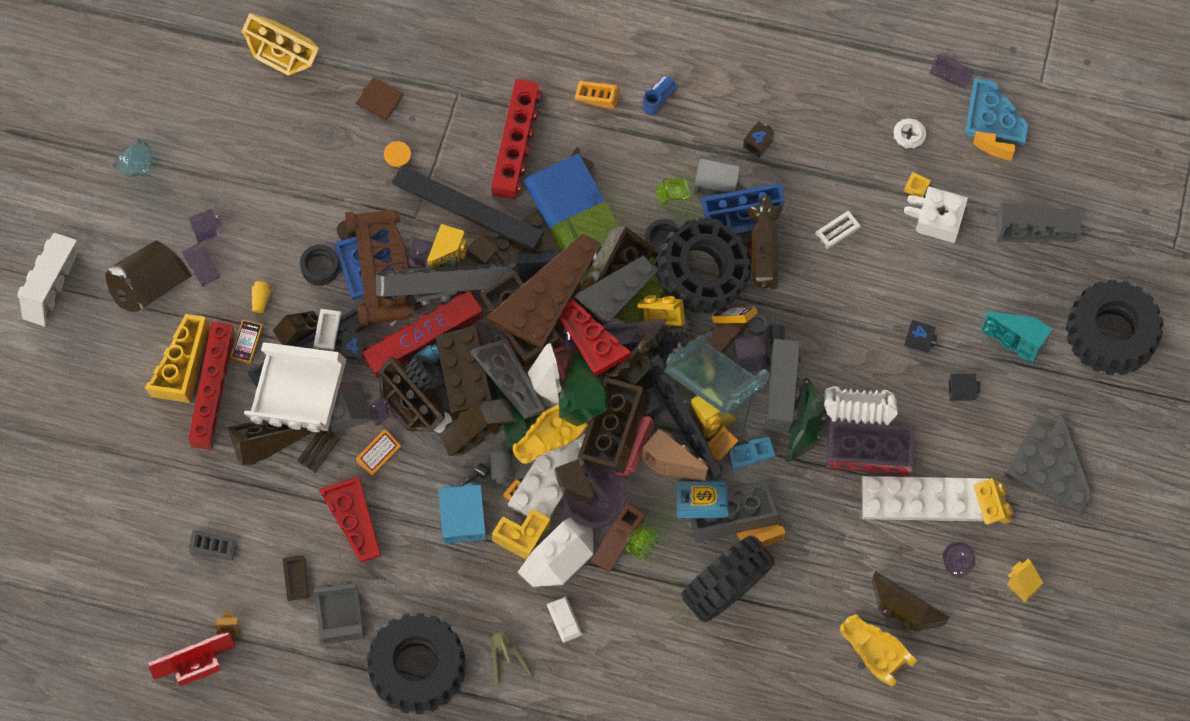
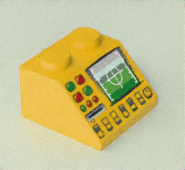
[427,224,467,268]

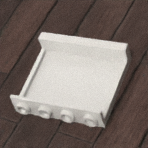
[244,342,347,432]

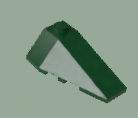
[559,351,608,427]
[493,381,539,455]

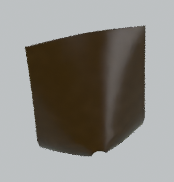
[105,240,192,312]

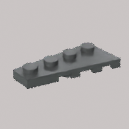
[575,256,658,325]
[470,338,545,419]

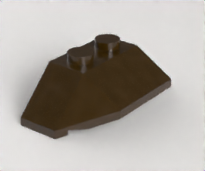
[377,357,445,432]
[871,571,950,632]

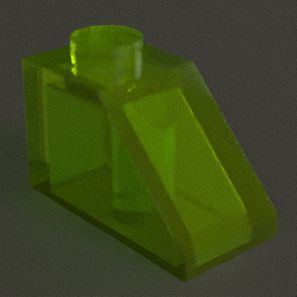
[626,524,659,562]

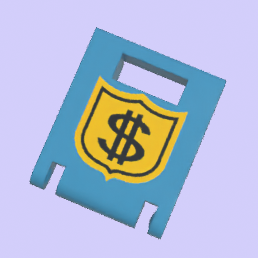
[677,481,728,518]

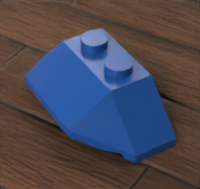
[700,183,785,235]

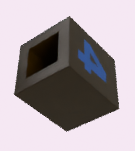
[743,121,775,158]

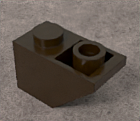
[273,311,319,346]
[554,459,597,505]

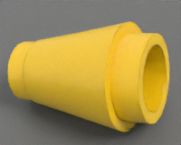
[252,282,272,313]

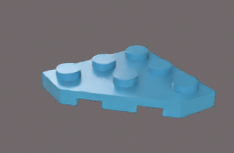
[964,78,1028,146]

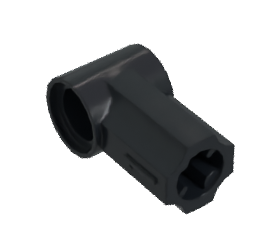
[766,324,785,367]

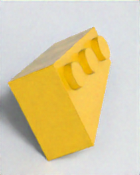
[690,389,737,440]

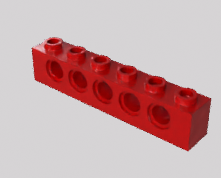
[491,79,542,200]
[188,321,235,450]

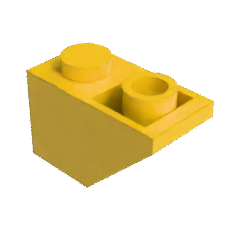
[1007,559,1043,603]

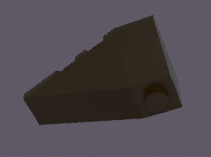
[228,422,312,466]

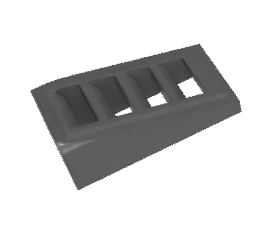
[189,530,237,560]

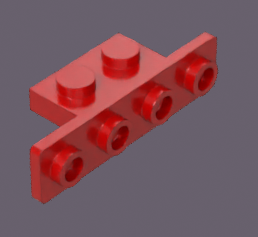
[148,631,235,687]

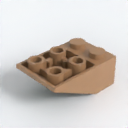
[642,429,708,482]

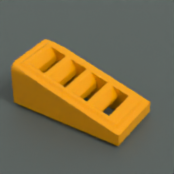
[574,81,620,109]

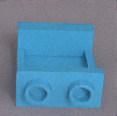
[438,483,486,544]

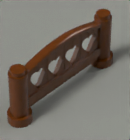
[345,209,413,327]

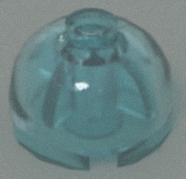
[113,138,153,177]

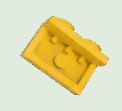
[637,295,685,326]
[974,478,1013,525]

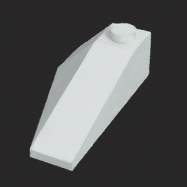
[528,344,561,408]

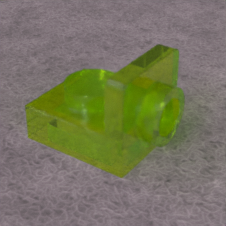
[656,178,691,205]

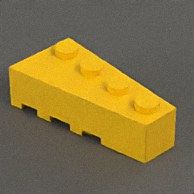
[145,314,211,403]

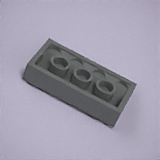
[685,481,778,543]

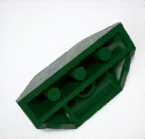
[785,378,827,462]

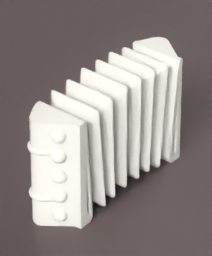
[824,386,898,426]

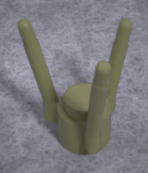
[490,632,533,683]

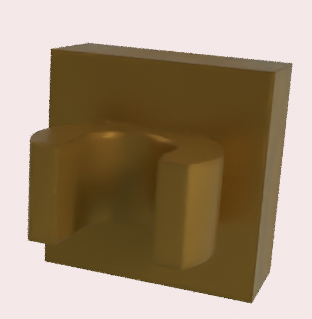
[216,611,240,637]

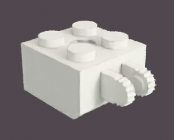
[904,186,968,243]

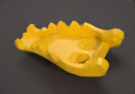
[513,404,589,464]
[840,614,917,687]

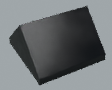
[517,250,559,284]

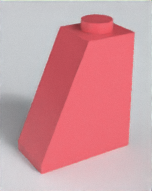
[611,416,655,476]

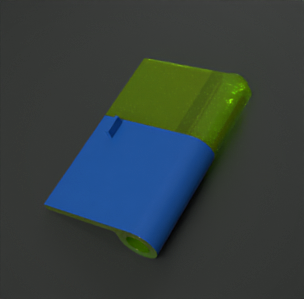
[524,153,620,251]

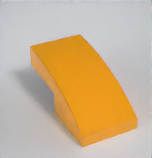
[973,131,1015,161]

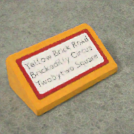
[356,429,401,476]

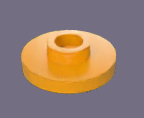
[384,141,411,168]

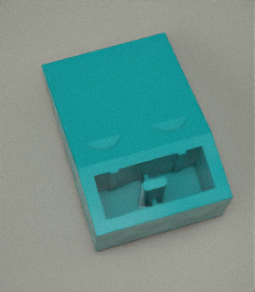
[981,311,1053,363]

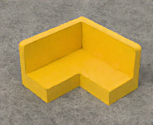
[492,509,551,560]

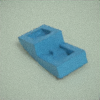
[727,437,775,470]

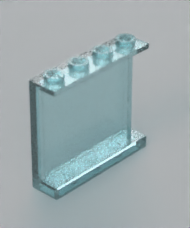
[664,331,771,415]

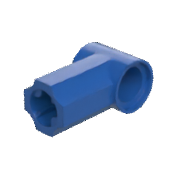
[643,76,678,115]

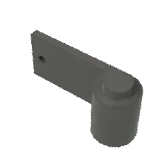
[490,452,537,485]

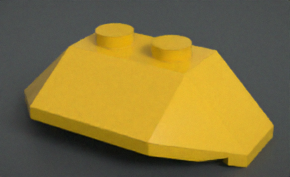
[242,13,320,76]

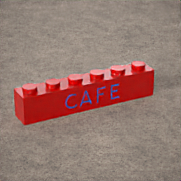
[362,291,483,380]

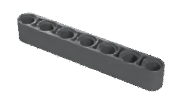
[376,263,516,296]

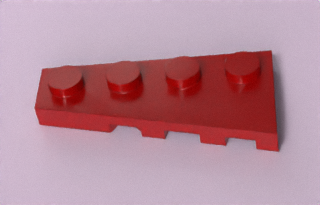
[559,299,632,377]
[318,476,382,563]

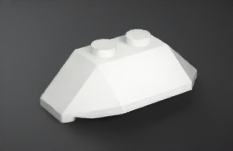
[518,514,593,587]

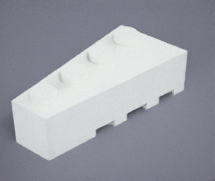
[18,233,78,326]

